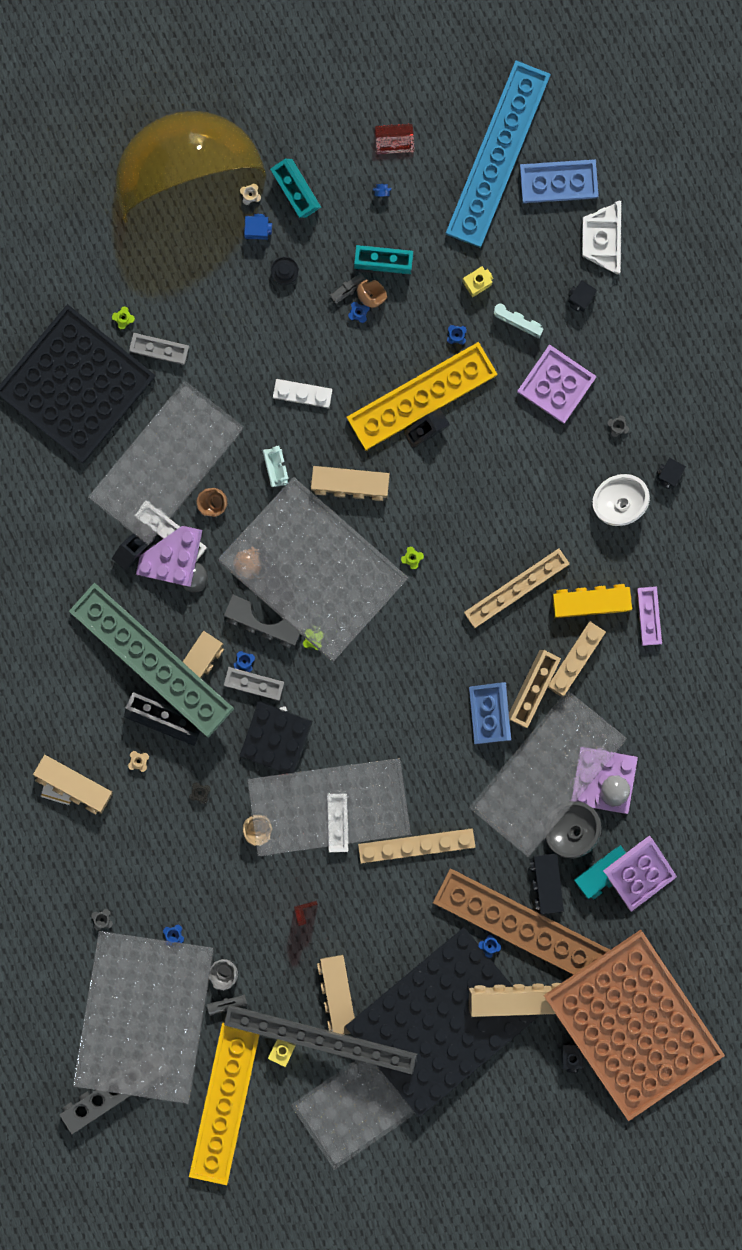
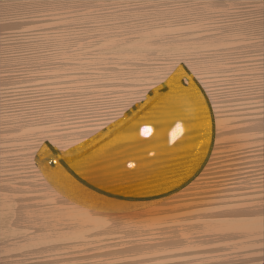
[115,111,266,223]

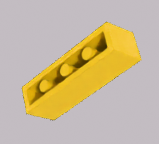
[552,584,632,618]

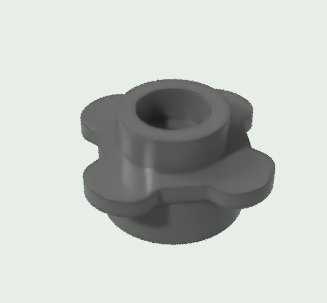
[607,416,629,437]
[91,909,113,931]

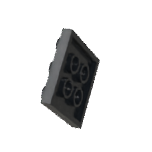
[240,701,313,776]

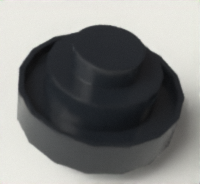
[271,257,299,285]

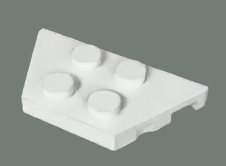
[582,201,621,274]

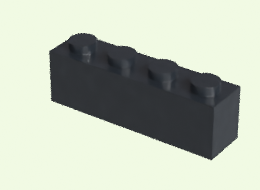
[124,692,201,746]

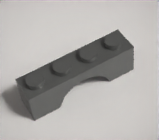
[224,595,304,648]

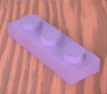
[637,587,662,646]

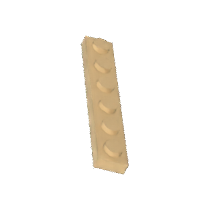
[464,549,569,629]
[358,828,475,863]

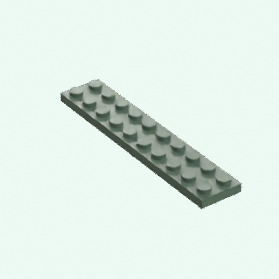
[69,583,234,738]

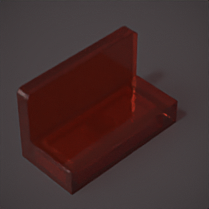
[375,124,414,154]
[294,900,318,926]

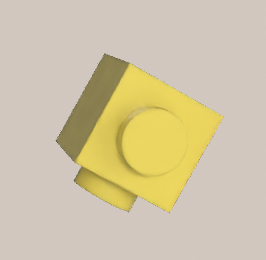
[462,266,493,297]
[268,1039,296,1067]

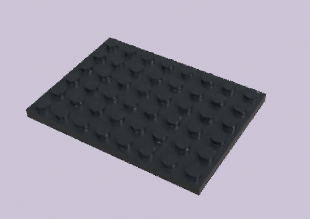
[345,927,538,1118]

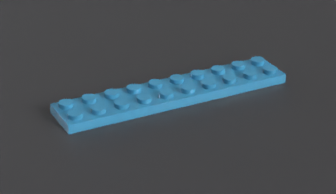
[446,61,551,248]

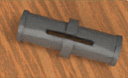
[329,273,366,304]
[207,994,248,1016]

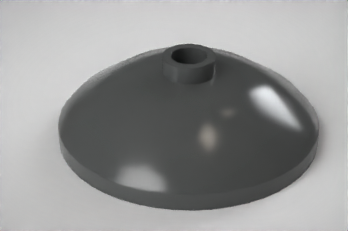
[545,801,601,858]

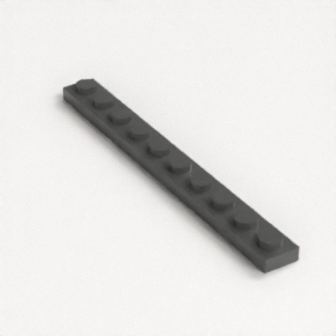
[224,1005,417,1074]

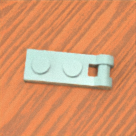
[494,304,543,338]

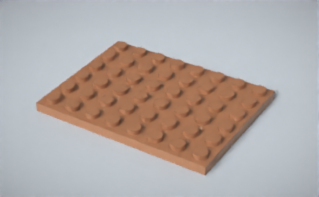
[543,930,725,1121]

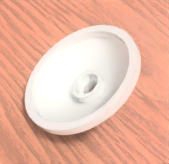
[593,474,650,526]

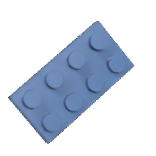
[520,159,599,203]

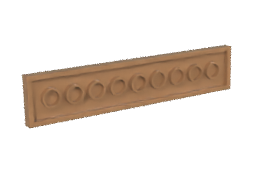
[433,868,610,975]

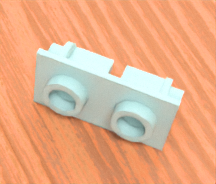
[263,446,289,487]

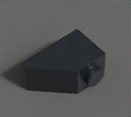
[403,409,450,448]
[111,527,155,571]

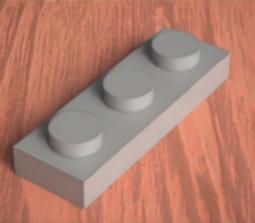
[129,333,189,365]
[224,667,284,701]

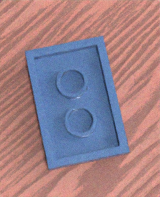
[469,683,511,744]

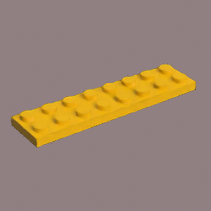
[347,342,498,451]
[189,1023,259,1185]

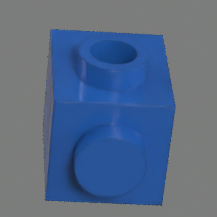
[244,214,272,240]

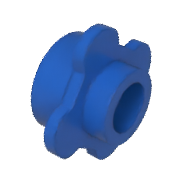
[373,184,391,196]
[348,302,369,323]
[447,325,467,345]
[234,651,255,672]
[163,925,184,946]
[478,935,501,958]

